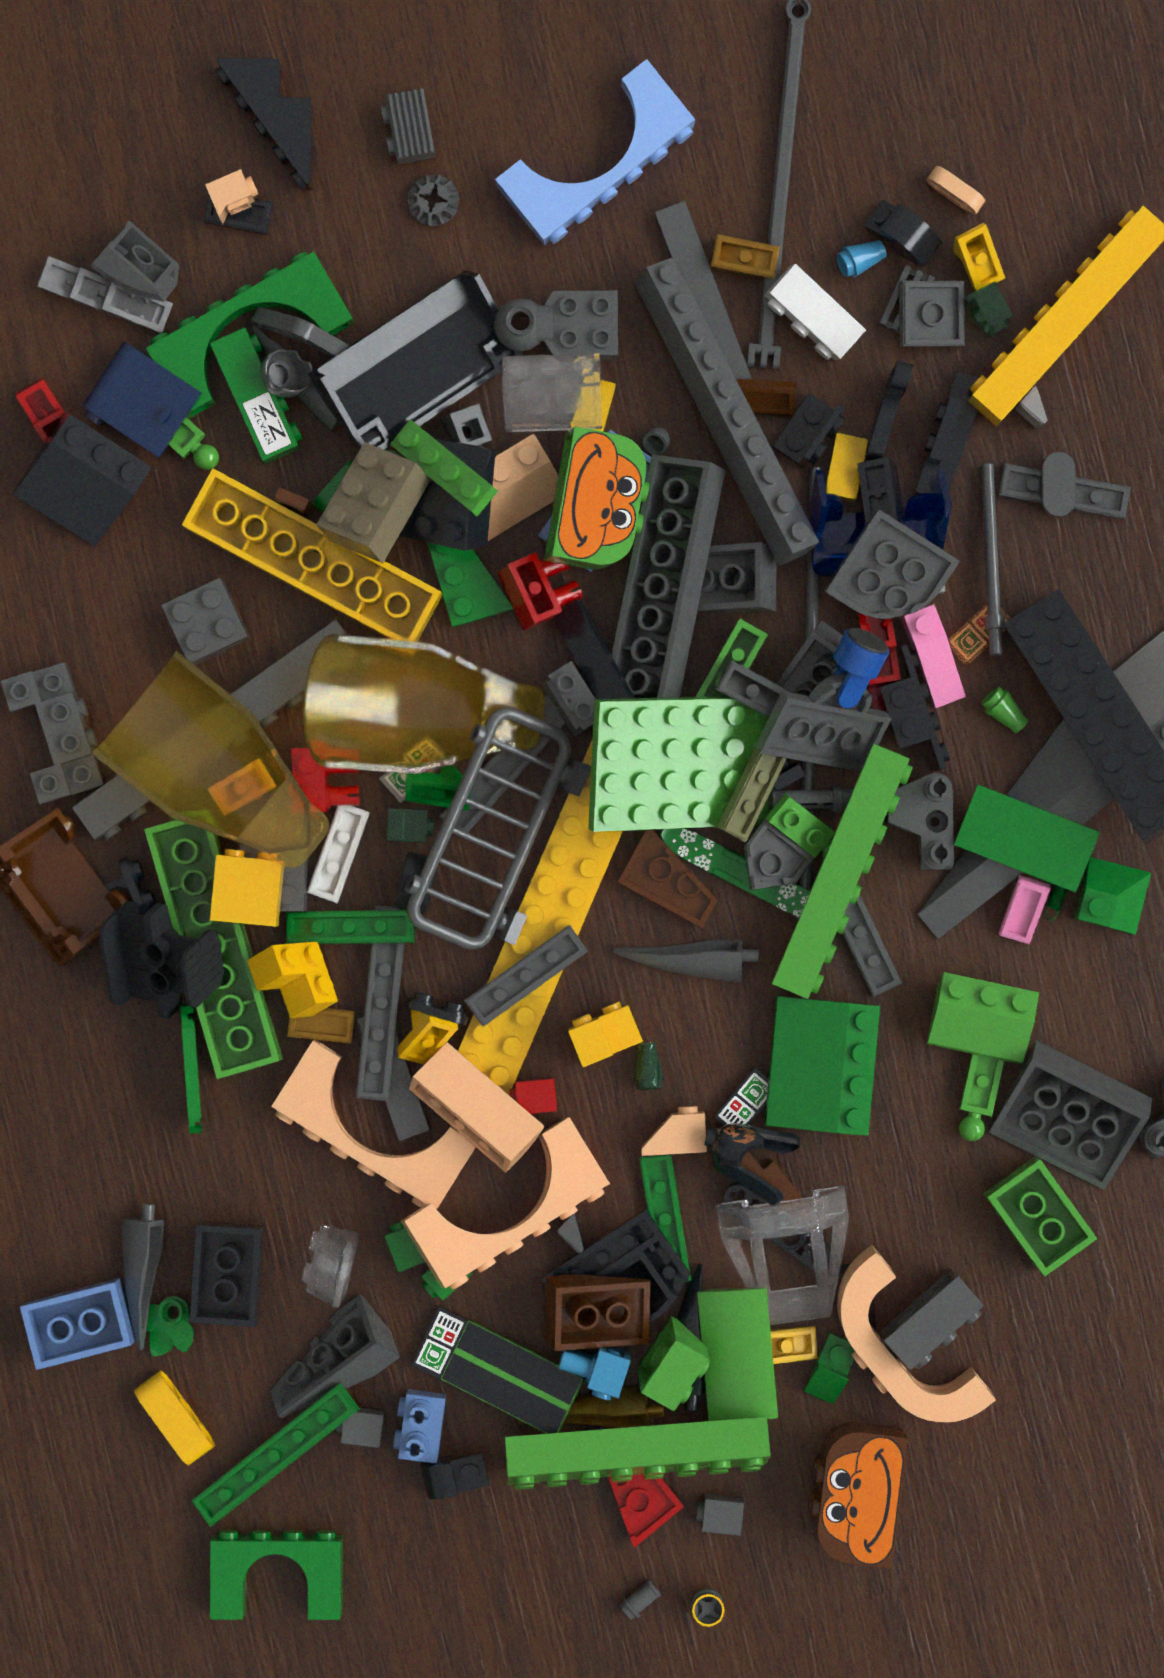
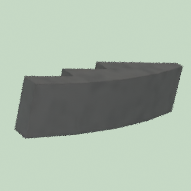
[36,256,173,334]

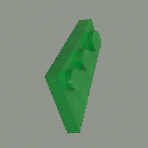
[427,542,514,628]

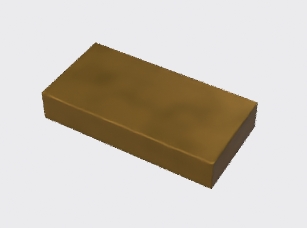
[287,1008,356,1043]

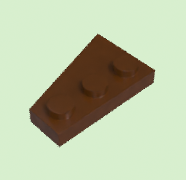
[618,830,718,928]

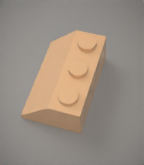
[488,434,558,541]

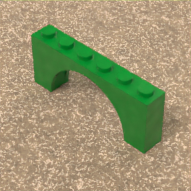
[146,251,355,419]

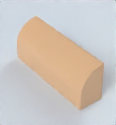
[409,1042,544,1173]

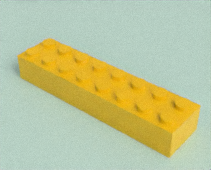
[182,468,443,651]

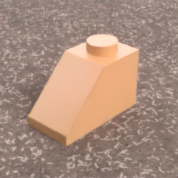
[641,1106,707,1156]

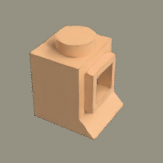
[205,169,258,224]

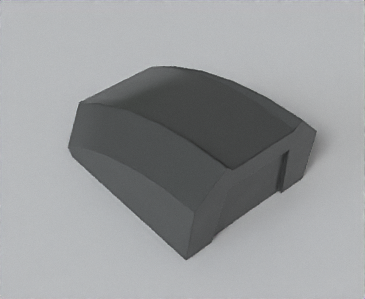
[90,221,179,302]

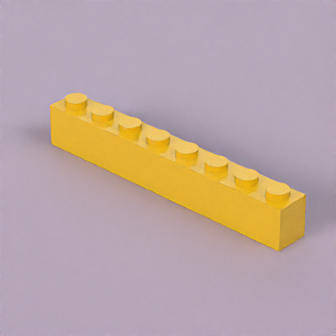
[968,206,1164,427]

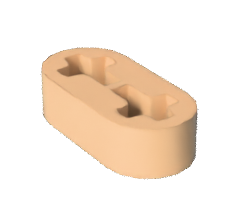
[926,166,985,215]

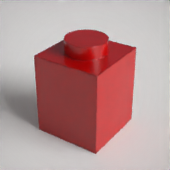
[510,1077,557,1114]

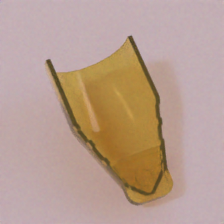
[303,634,545,774]
[92,651,329,868]

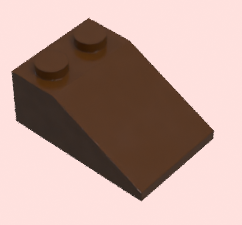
[545,1274,650,1351]

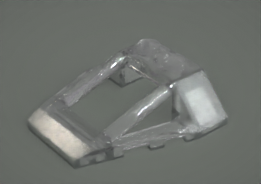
[716,1186,849,1325]

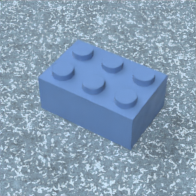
[20,1278,135,1370]

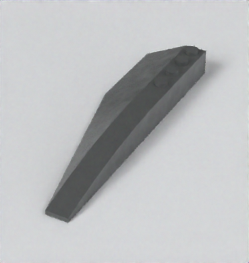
[917,630,1164,939]

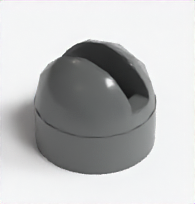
[643,426,671,455]

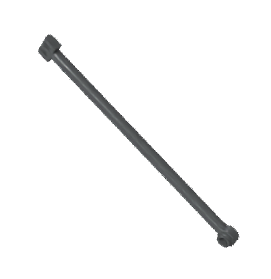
[747,0,811,370]

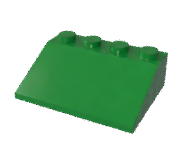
[764,996,880,1136]

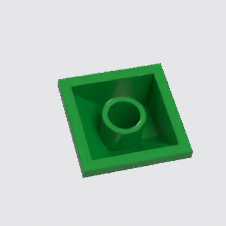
[1072,857,1151,935]

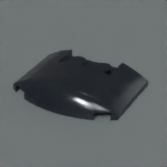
[541,1209,691,1324]

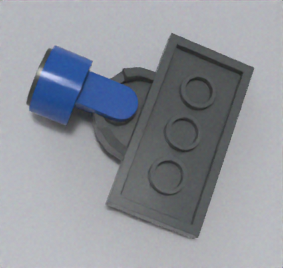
[755,628,892,772]

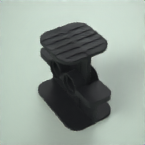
[99,901,224,1019]

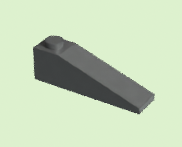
[270,1294,400,1418]

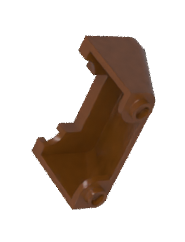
[0,808,132,966]

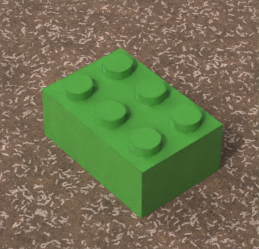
[983,1156,1097,1277]

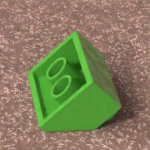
[927,972,1039,1064]

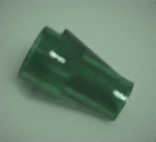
[633,1042,665,1090]

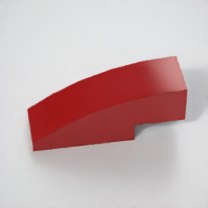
[16,377,65,443]

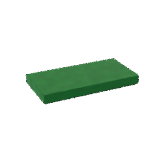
[954,784,1100,892]

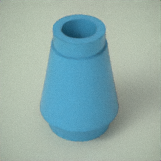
[836,240,887,278]

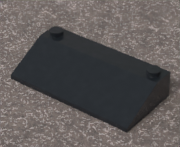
[308,270,524,450]

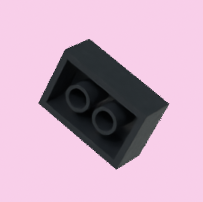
[189,1221,265,1327]

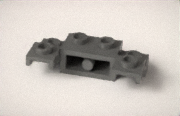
[1,662,105,805]

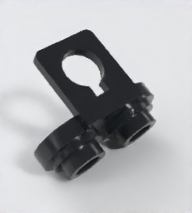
[104,857,156,915]
[404,991,469,1046]

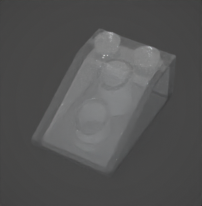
[302,1225,360,1308]

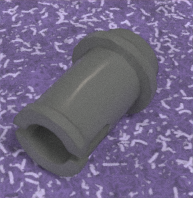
[619,1579,662,1620]

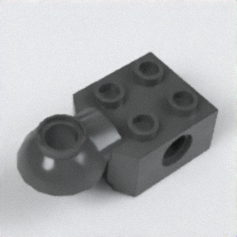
[494,290,618,362]

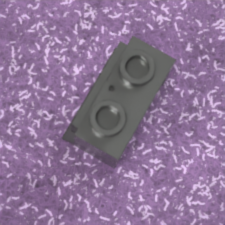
[540,661,595,737]

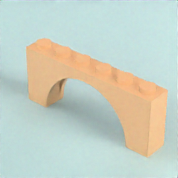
[271,1040,476,1210]
[401,1117,610,1290]

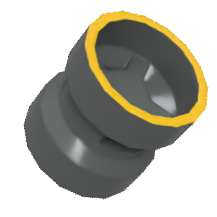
[691,1587,725,1627]

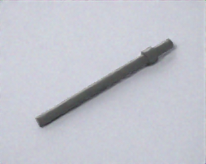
[981,463,1005,656]

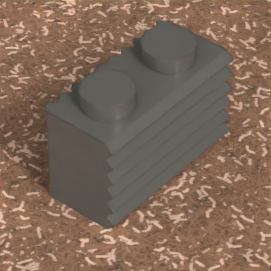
[381,89,436,164]

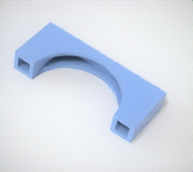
[495,59,695,246]

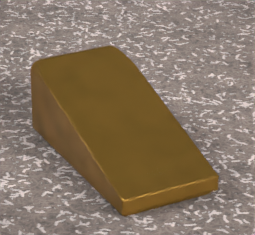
[710,234,780,279]

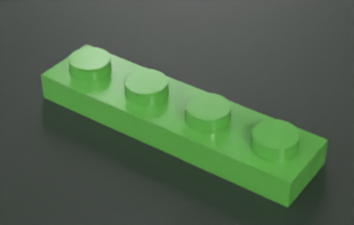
[390,419,498,516]

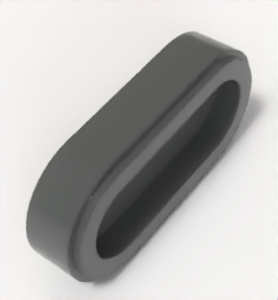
[1041,452,1075,518]

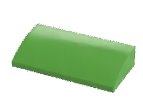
[697,1287,778,1421]

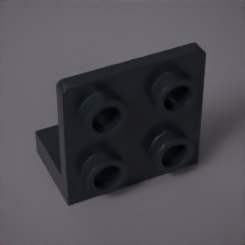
[772,393,845,469]

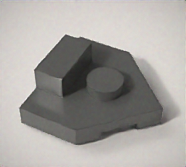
[744,818,815,890]

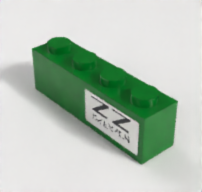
[210,328,303,465]

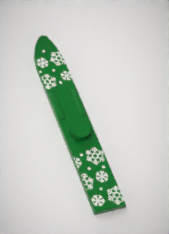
[661,828,810,918]

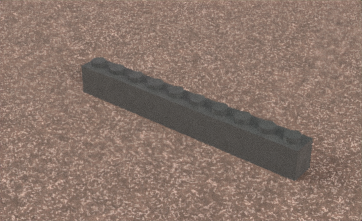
[634,257,819,566]
[72,620,360,841]

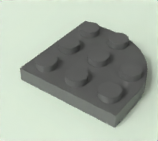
[824,508,960,619]

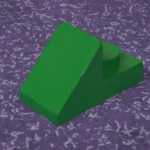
[405,758,470,811]
[803,1332,855,1404]

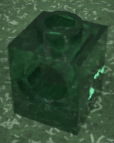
[387,808,434,843]

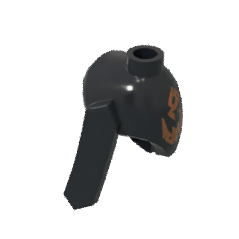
[704,1123,800,1205]

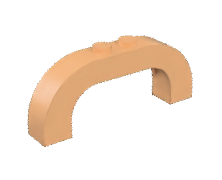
[837,1245,996,1422]

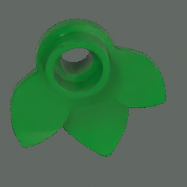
[146,1296,194,1357]

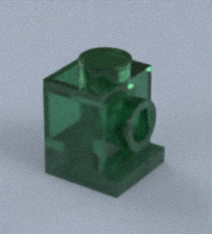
[964,282,1013,336]

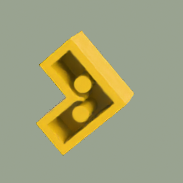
[247,942,338,1018]
[568,1001,643,1067]

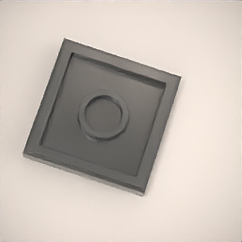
[899,281,965,347]

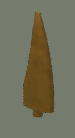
[518,1385,664,1429]

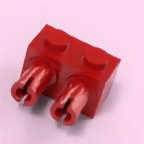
[497,552,582,631]
[291,747,360,814]

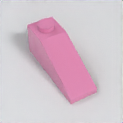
[900,604,966,709]

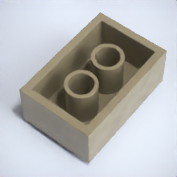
[317,442,430,563]

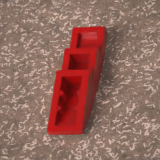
[857,612,901,712]

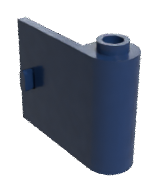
[82,341,202,458]

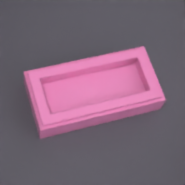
[999,875,1050,945]

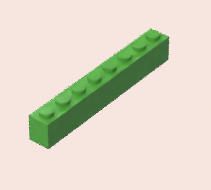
[772,743,913,999]

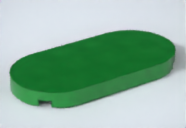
[180,1004,202,1135]

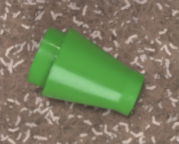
[981,686,1029,733]

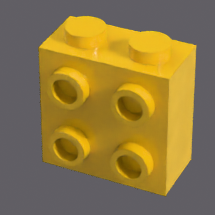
[210,849,285,927]

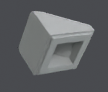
[1015,386,1047,429]

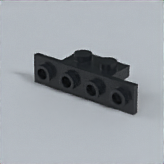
[915,371,979,503]
[879,645,950,771]

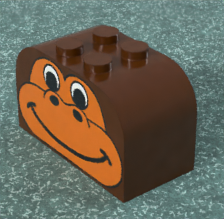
[809,1422,908,1569]

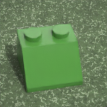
[637,1316,710,1411]

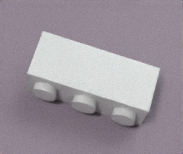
[764,264,866,360]

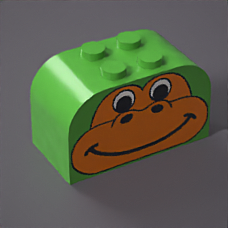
[544,426,649,569]

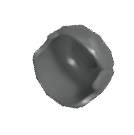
[260,349,313,398]

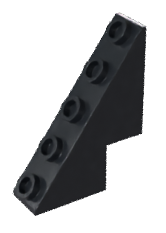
[215,58,313,190]

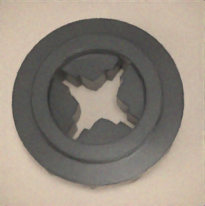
[408,174,459,226]

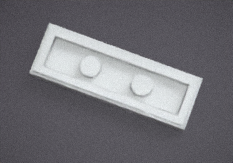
[307,805,370,903]

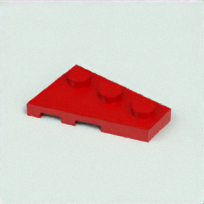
[608,1474,684,1548]

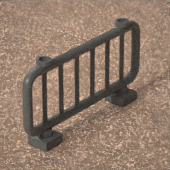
[405,706,591,950]

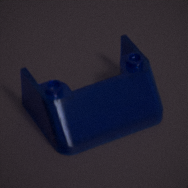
[810,469,952,576]

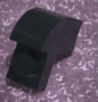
[863,200,942,267]
[420,1451,490,1499]

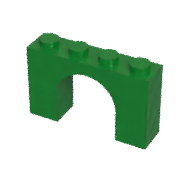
[210,1530,343,1620]

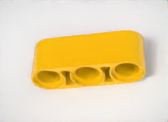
[134,1370,215,1466]

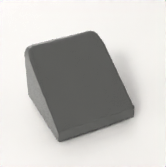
[557,1213,584,1253]

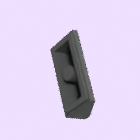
[716,659,789,718]

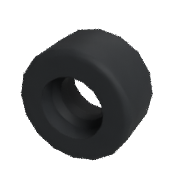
[395,851,438,914]

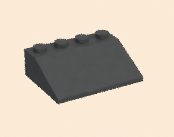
[989,1040,1152,1190]

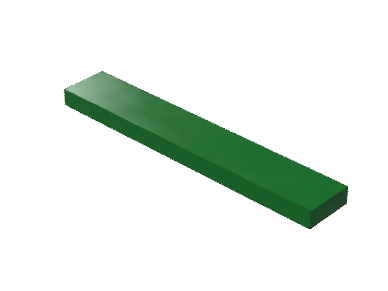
[191,1383,360,1527]

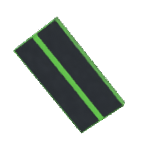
[441,1320,585,1434]

